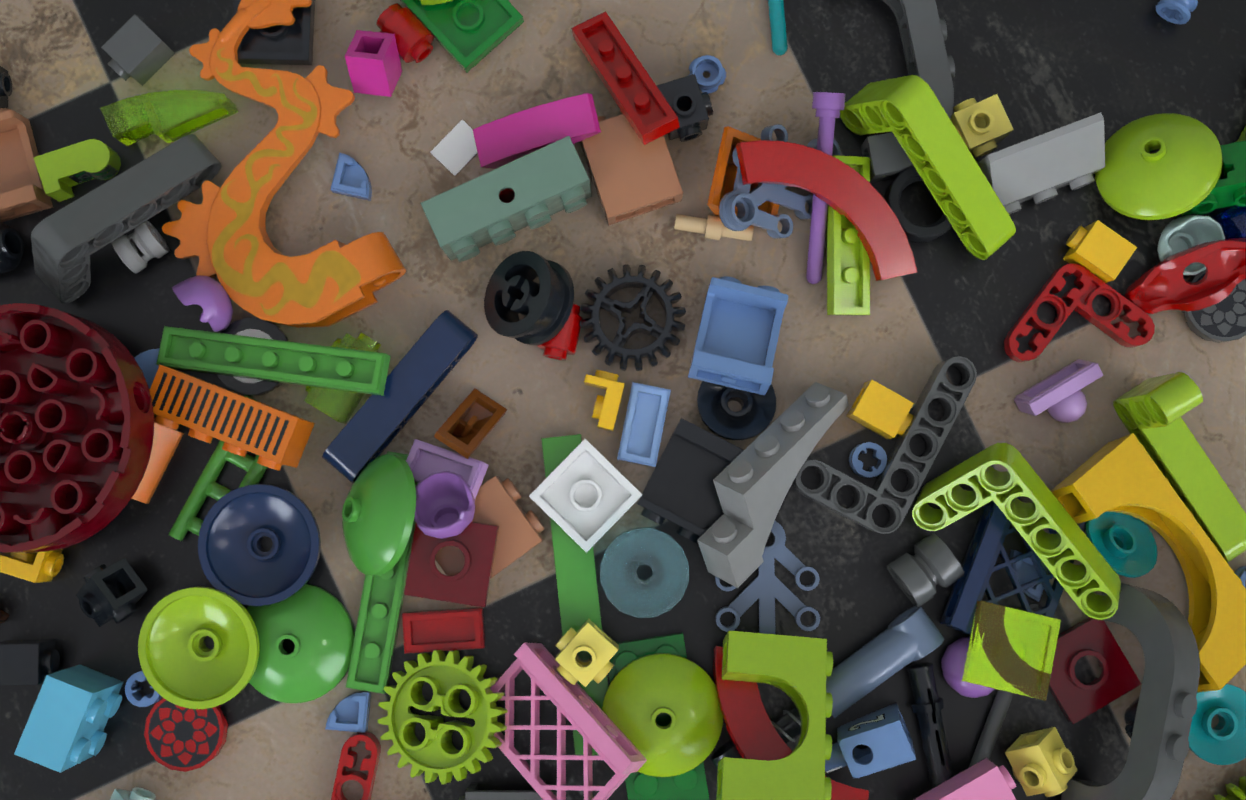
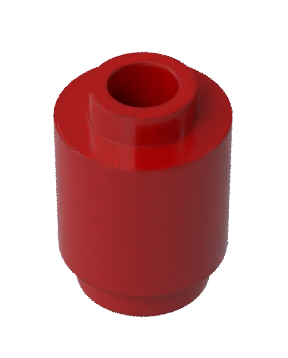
[376,3,434,63]
[537,304,583,361]

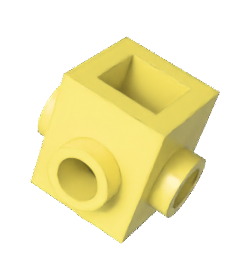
[951,94,1014,158]
[555,619,619,687]
[1004,727,1078,797]

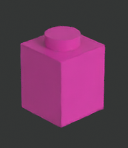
[345,30,402,97]

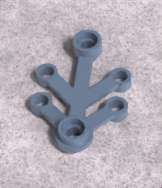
[719,124,840,239]
[715,521,820,635]

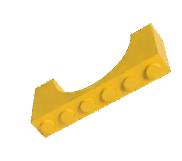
[1051,433,1246,692]

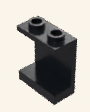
[637,418,744,544]

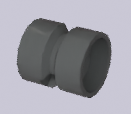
[887,533,964,608]

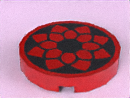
[144,698,228,772]

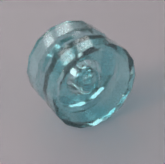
[600,527,689,618]

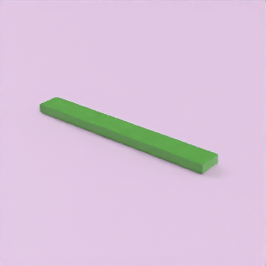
[541,434,609,755]

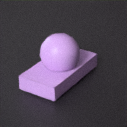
[1014,359,1104,423]
[406,439,489,499]

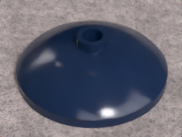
[198,484,321,606]

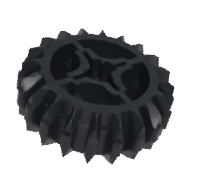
[580,264,686,371]

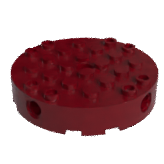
[0,303,154,553]

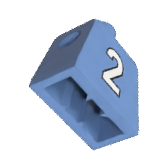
[825,703,916,779]

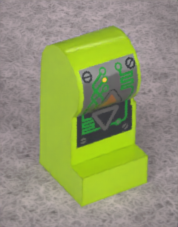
[33,139,121,202]

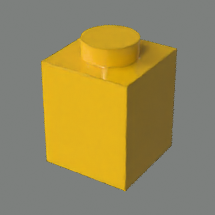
[1063,220,1137,283]
[846,379,914,439]

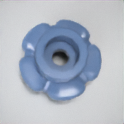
[688,55,726,94]

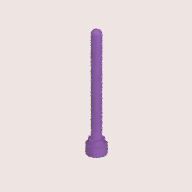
[806,92,846,284]

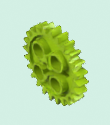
[378,650,508,784]

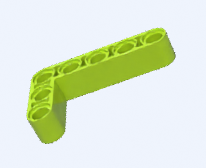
[840,75,1016,260]
[1113,372,1246,563]
[912,443,1121,620]

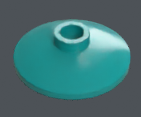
[1086,512,1158,578]
[1188,684,1246,765]

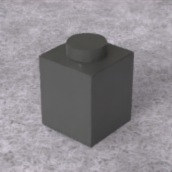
[101,14,175,86]

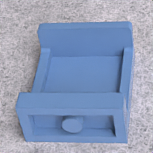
[688,276,789,396]

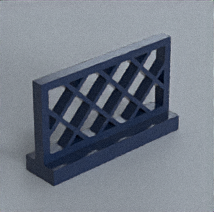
[940,496,1086,635]

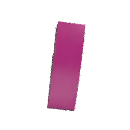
[473,93,601,169]

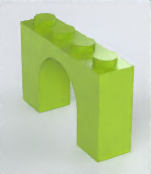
[716,631,833,800]

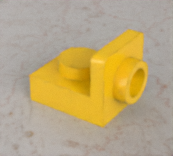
[584,370,625,432]
[0,549,64,583]

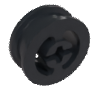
[484,251,574,345]

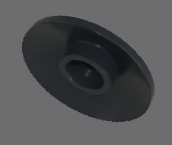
[697,381,776,440]

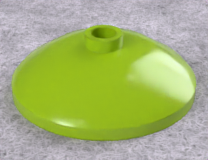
[1095,113,1223,220]
[138,586,260,709]
[602,653,723,777]

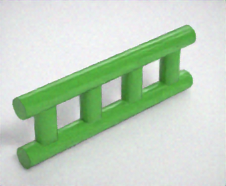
[169,395,268,541]

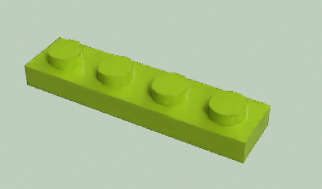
[827,155,870,316]

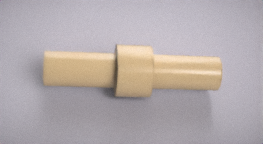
[674,214,754,241]

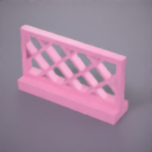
[491,642,647,800]

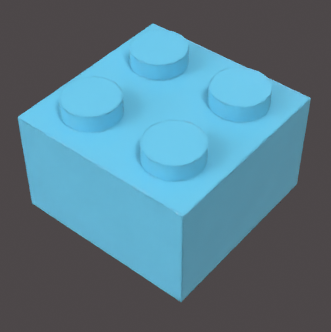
[14,665,123,773]

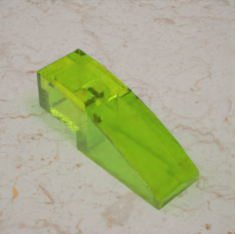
[100,90,239,146]

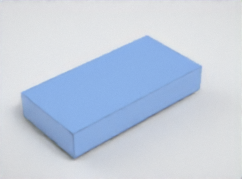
[617,382,671,467]

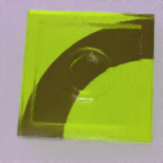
[962,601,1061,701]

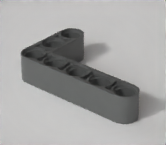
[31,134,222,304]
[792,356,977,534]

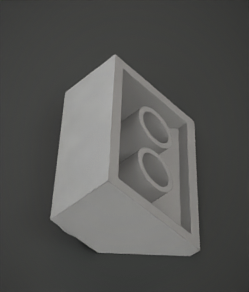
[978,112,1105,215]

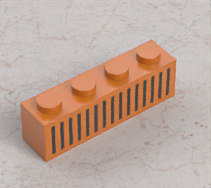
[149,364,315,471]

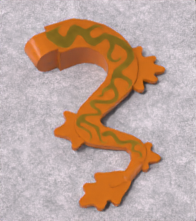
[162,0,406,328]

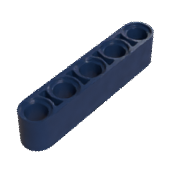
[322,310,478,483]

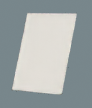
[430,120,478,176]

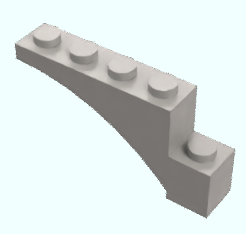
[697,382,849,588]

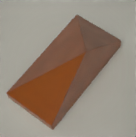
[434,388,507,459]

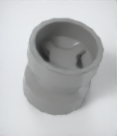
[112,220,170,274]

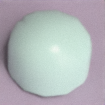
[1157,215,1225,275]

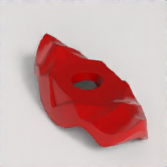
[1125,238,1246,314]

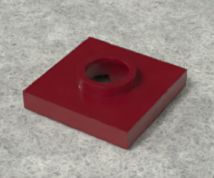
[404,522,499,608]
[1045,617,1141,724]

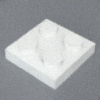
[529,439,643,553]

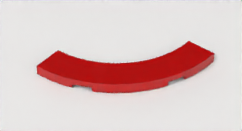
[736,140,917,281]
[713,646,869,800]

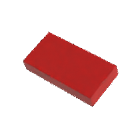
[402,607,485,654]

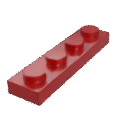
[571,11,680,145]

